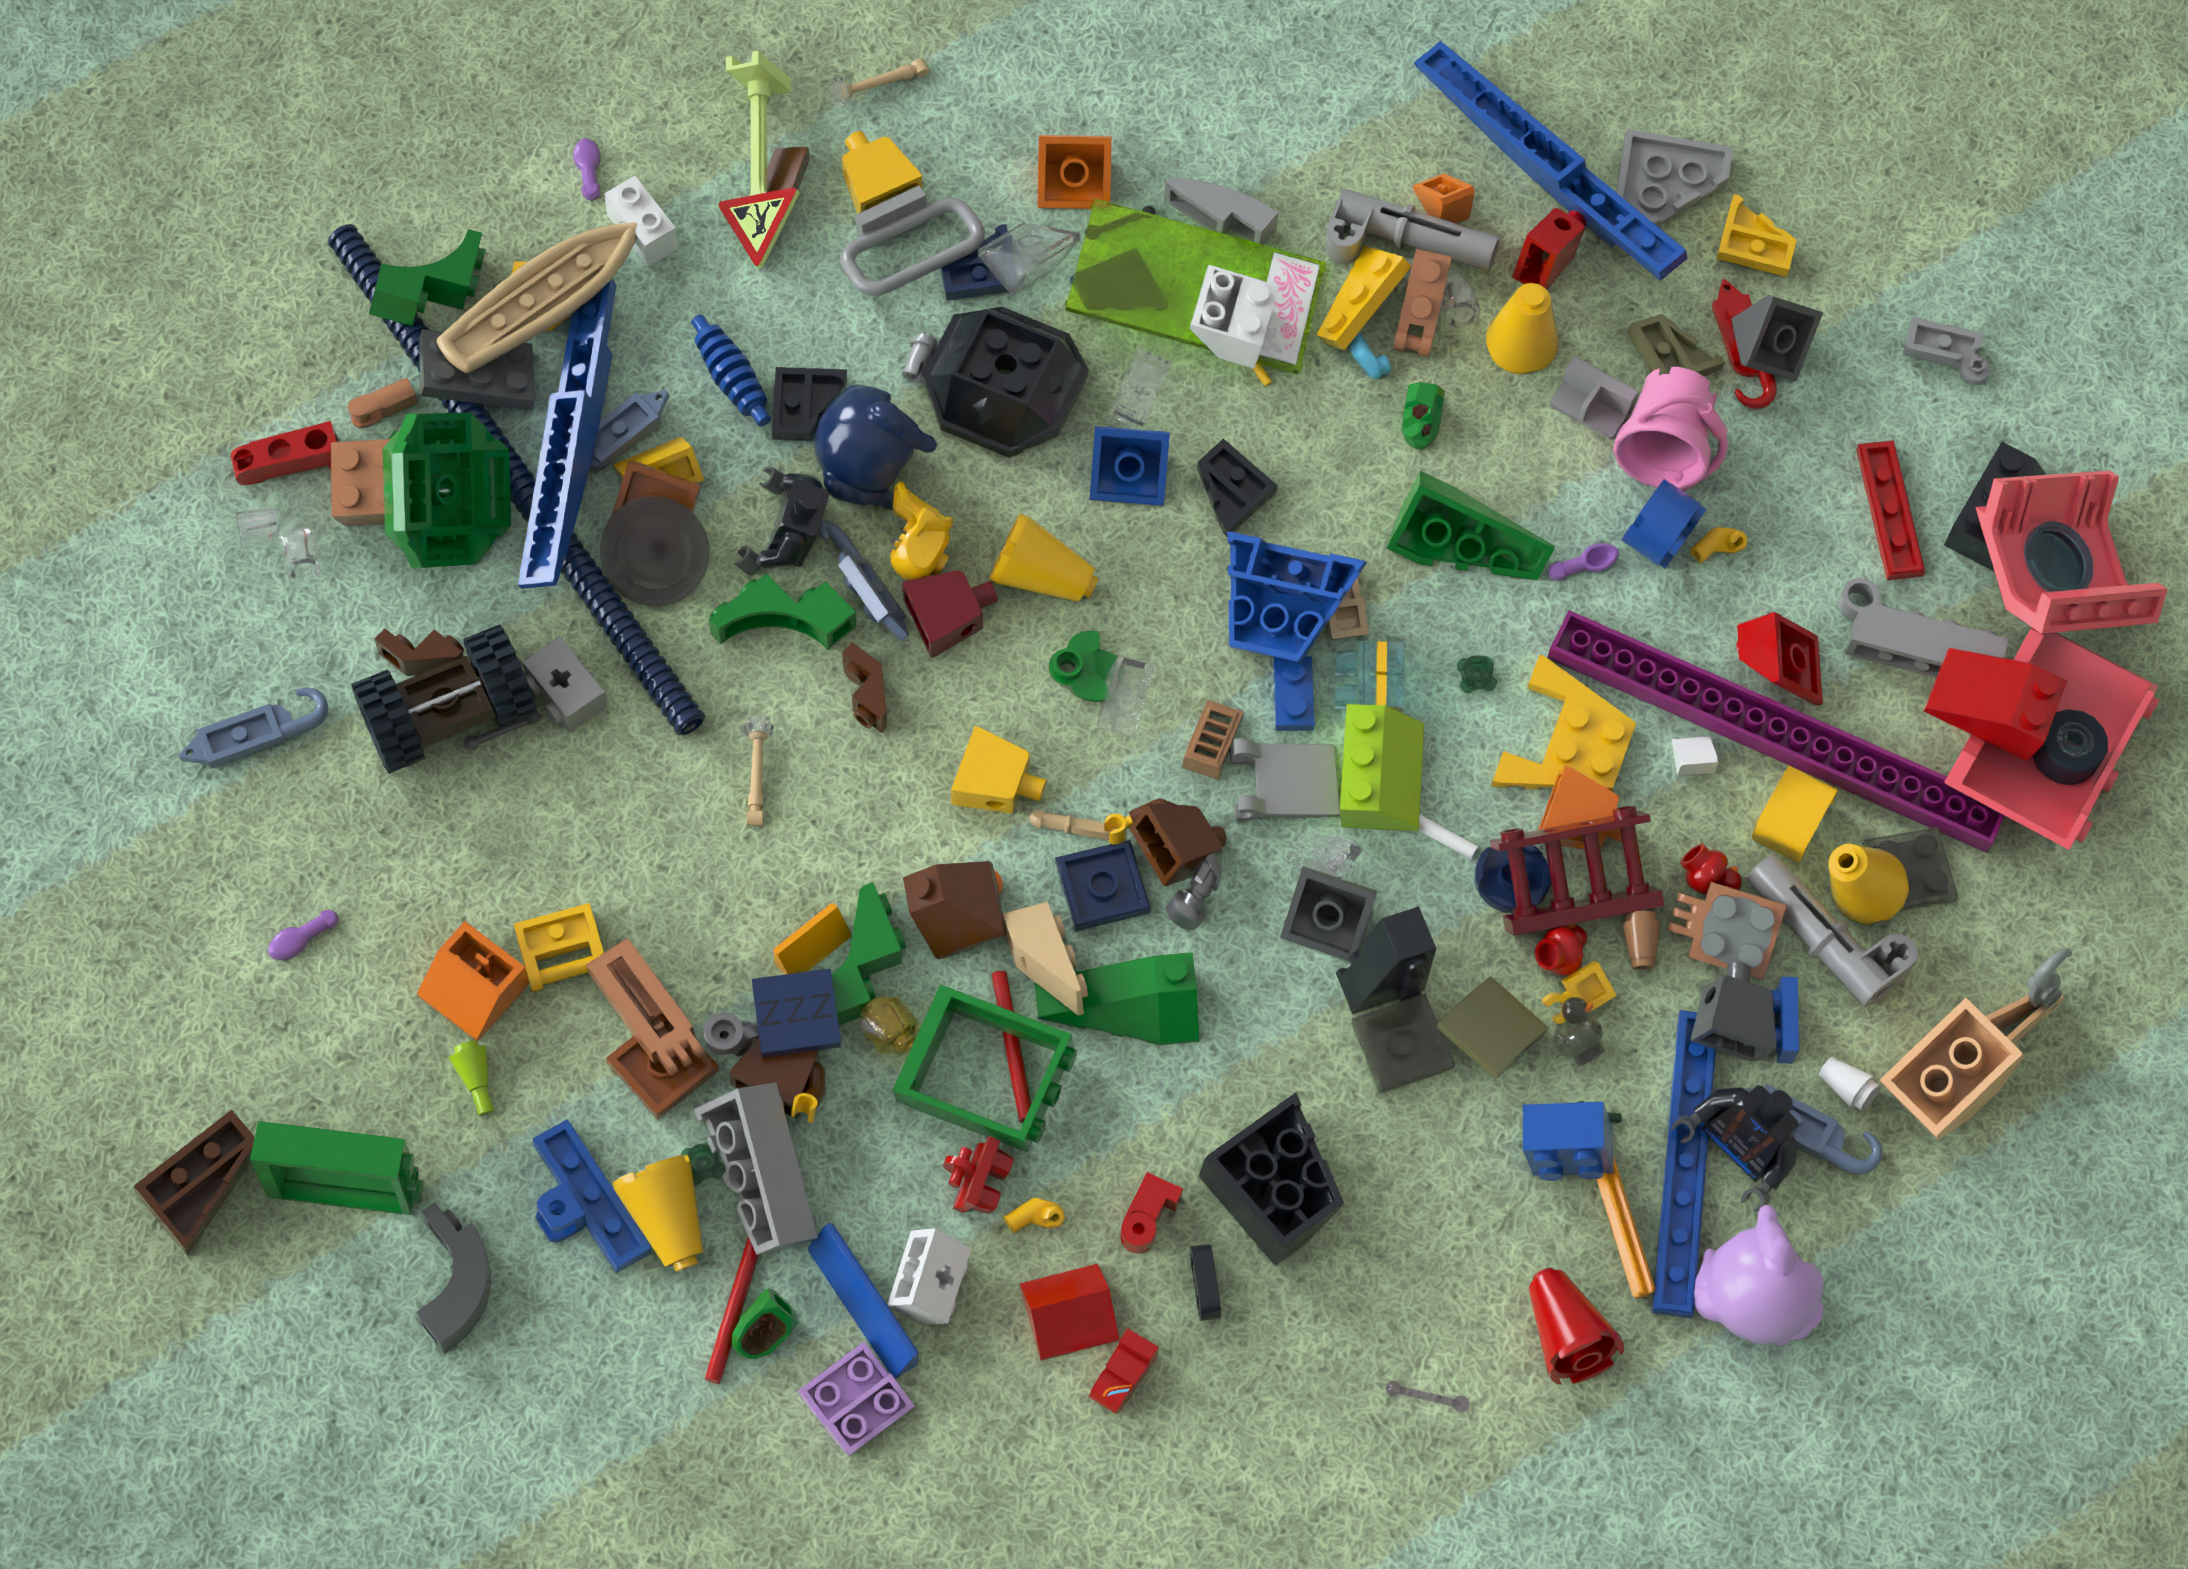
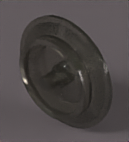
[600,496,710,606]

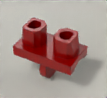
[943,1136,1014,1214]

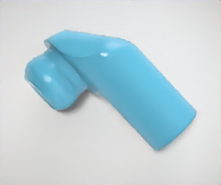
[1348,332,1391,379]

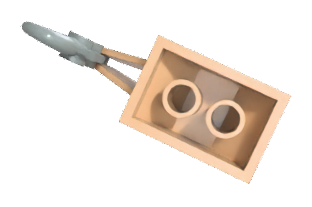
[1880,948,2072,1140]

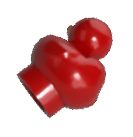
[1680,843,1742,895]
[1535,924,1587,976]

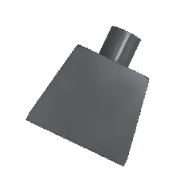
[1691,962,1777,1062]

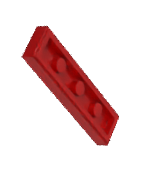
[1856,440,1925,580]

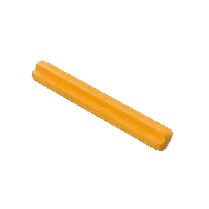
[1597,1154,1655,1298]

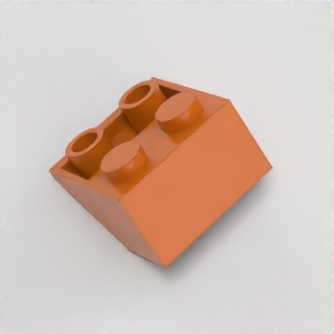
[417,921,529,1042]

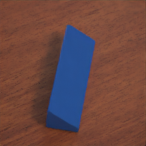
[808,1223,919,1379]

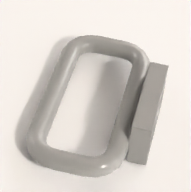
[840,185,985,296]

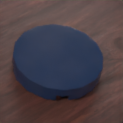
[1474,845,1551,914]

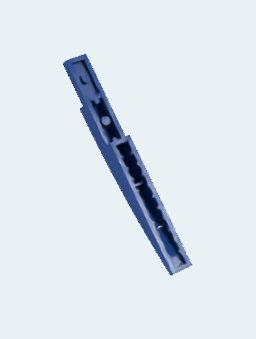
[1414,41,1688,281]
[518,279,617,589]

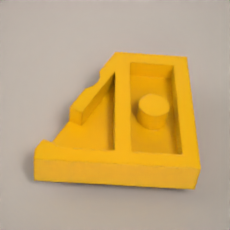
[1716,194,1797,277]

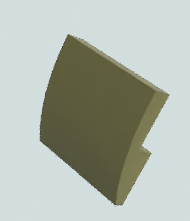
[1437,976,1549,1079]

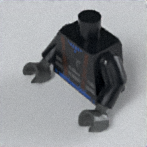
[734,466,830,575]
[1671,1085,1799,1212]

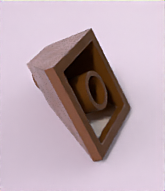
[903,861,1007,960]

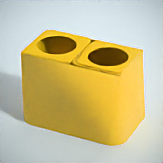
[1751,765,1838,864]

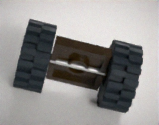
[351,624,537,774]

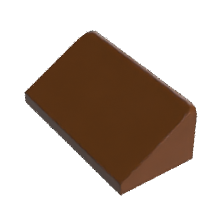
[767,147,809,192]

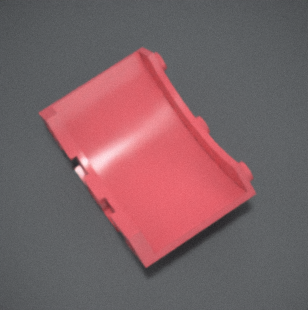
[1944,627,2160,850]

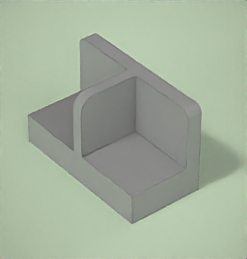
[1549,356,1638,439]

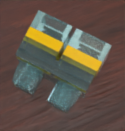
[1334,641,1404,713]

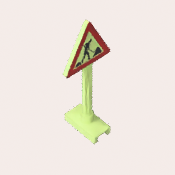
[718,51,800,268]

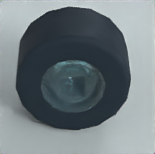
[2033,709,2108,785]

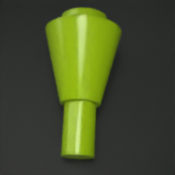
[448,1041,494,1116]

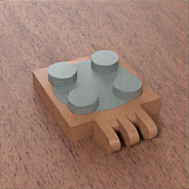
[1667,882,1787,980]

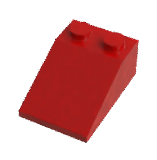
[1923,648,2067,762]

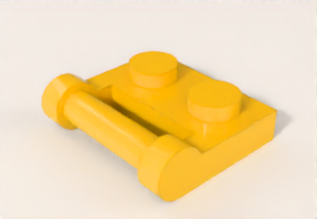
[513,903,604,992]

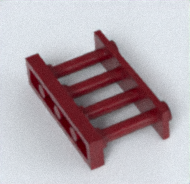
[1490,806,1665,936]

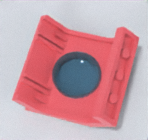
[1976,470,2168,634]

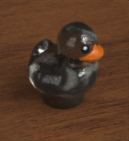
[1554,997,1605,1066]

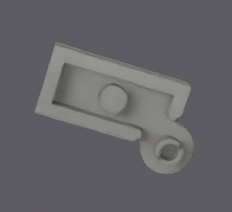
[1903,317,1991,384]

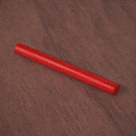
[991,971,1032,1123]
[705,1236,759,1384]

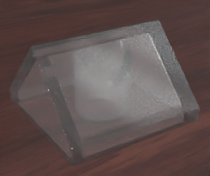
[978,223,1081,296]

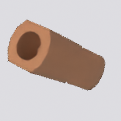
[348,378,418,428]

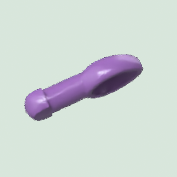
[573,138,600,200]
[1548,543,1619,581]
[268,909,338,960]

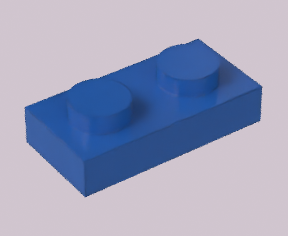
[1273,656,1315,731]
[1770,977,1799,1064]

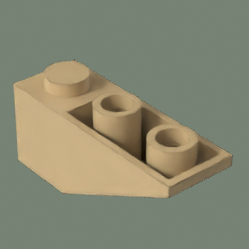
[1003,902,1088,1015]

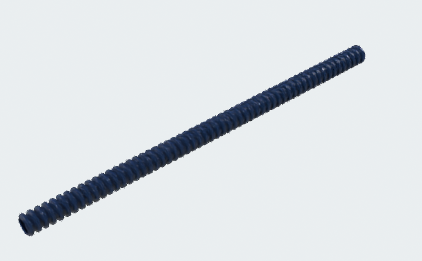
[328,224,705,735]

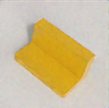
[613,437,704,483]

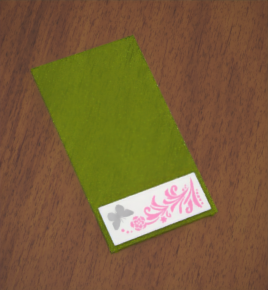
[1065,199,1326,375]

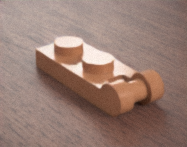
[1393,248,1452,358]

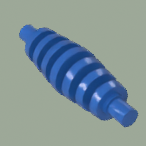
[691,314,771,427]

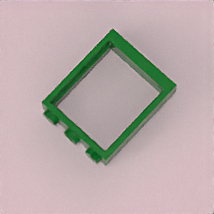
[892,984,1077,1153]
[250,1121,423,1215]

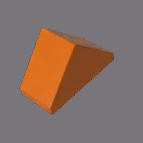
[1412,173,1475,224]

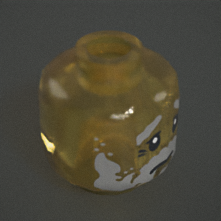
[860,995,919,1054]

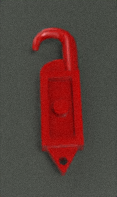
[1712,279,1777,409]

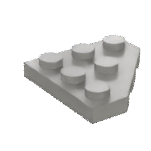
[1616,129,1733,226]

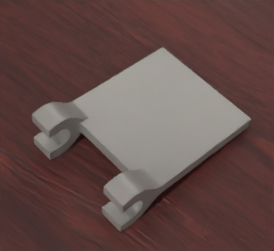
[1230,739,1340,821]

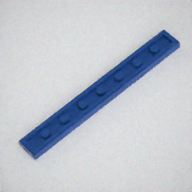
[1652,1010,1716,1319]

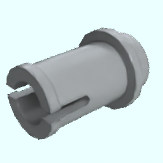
[902,333,938,383]

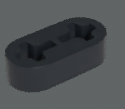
[1189,1244,1221,1321]

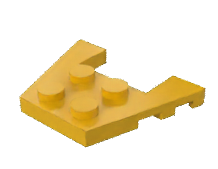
[1491,654,1636,791]

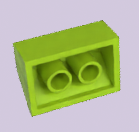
[1340,704,1424,831]

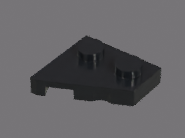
[772,367,847,441]
[1197,439,1278,537]

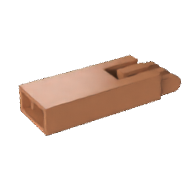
[586,938,705,1076]

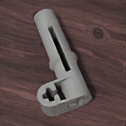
[1325,188,1500,272]
[1747,854,1918,1007]

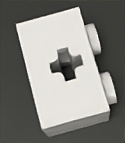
[604,176,678,267]
[887,1228,972,1325]

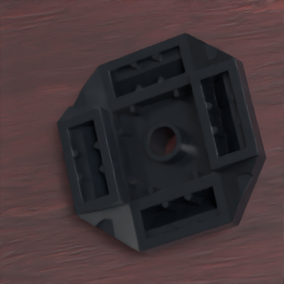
[923,307,1089,458]

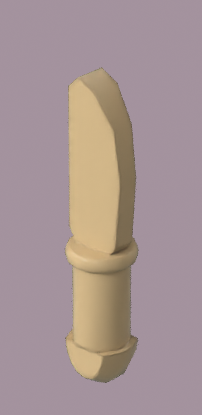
[1029,810,1115,840]

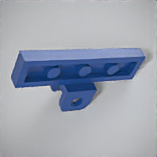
[533,1119,652,1273]

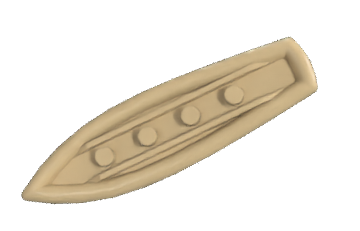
[437,222,638,374]

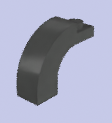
[416,1202,491,1354]

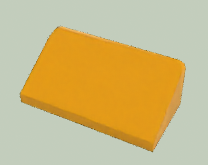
[773,903,851,974]

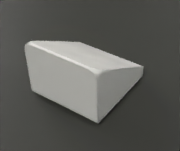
[1672,736,1719,776]

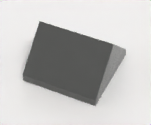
[1731,295,1823,381]
[1280,866,1377,961]

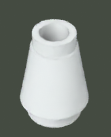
[1819,1057,1880,1111]

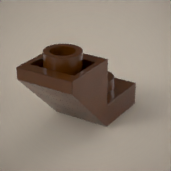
[374,628,464,676]
[842,642,887,733]

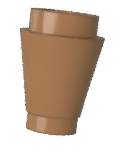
[1622,911,1661,969]

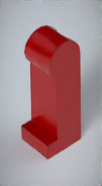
[230,421,339,485]

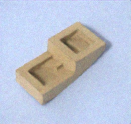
[1327,577,1369,640]

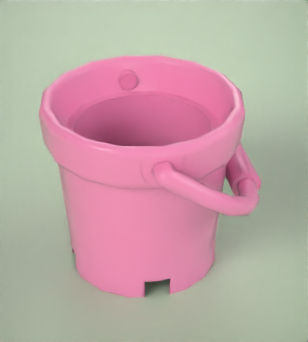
[1613,367,1728,491]

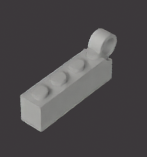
[1838,578,2009,678]

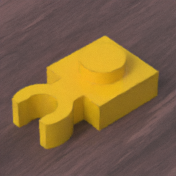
[1541,961,1617,1024]

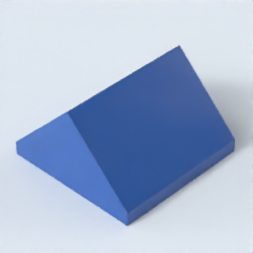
[1089,426,1170,506]

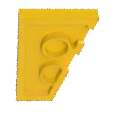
[1316,246,1412,350]

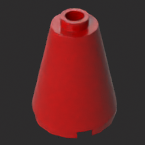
[1529,1268,1624,1385]

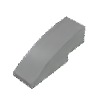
[1164,178,1279,249]

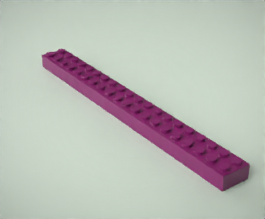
[1547,610,2005,853]

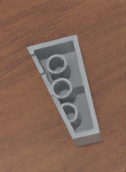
[693,1082,818,1255]

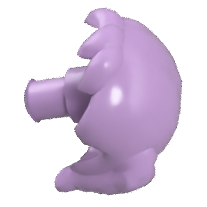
[1694,1205,1824,1346]

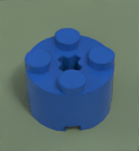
[1621,479,1707,569]

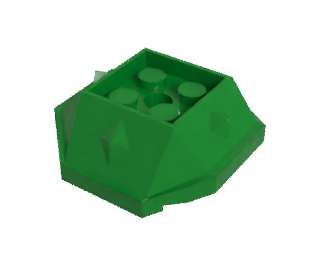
[382,413,511,568]

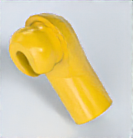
[1690,527,1748,563]
[1003,1198,1065,1234]

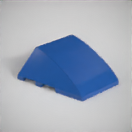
[1227,531,1367,663]

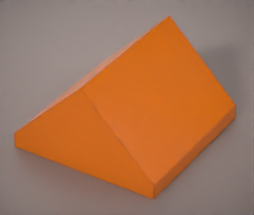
[1038,135,1112,209]

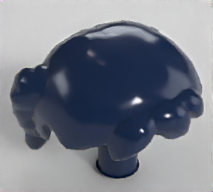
[814,384,937,509]

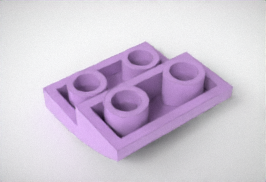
[797,1341,915,1456]

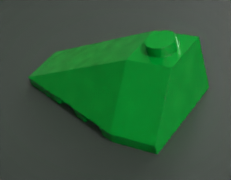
[1386,471,1555,580]
[1034,952,1199,1045]

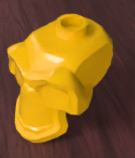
[890,481,954,581]

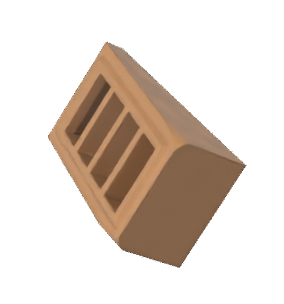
[1182,700,1244,780]

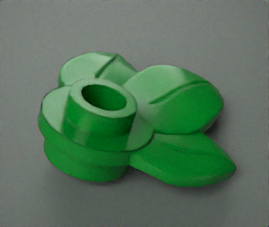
[1049,631,1125,702]

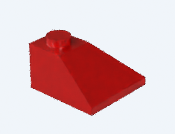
[1736,612,1823,705]

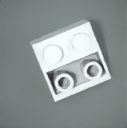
[1190,264,1279,369]

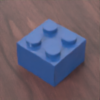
[1523,1101,1614,1181]

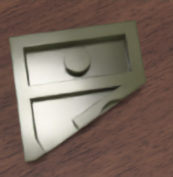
[1627,314,1725,376]

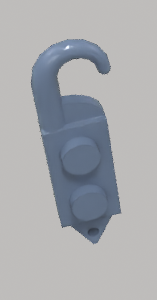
[590,390,669,470]
[818,520,909,641]
[179,687,329,769]
[1744,1084,1883,1175]

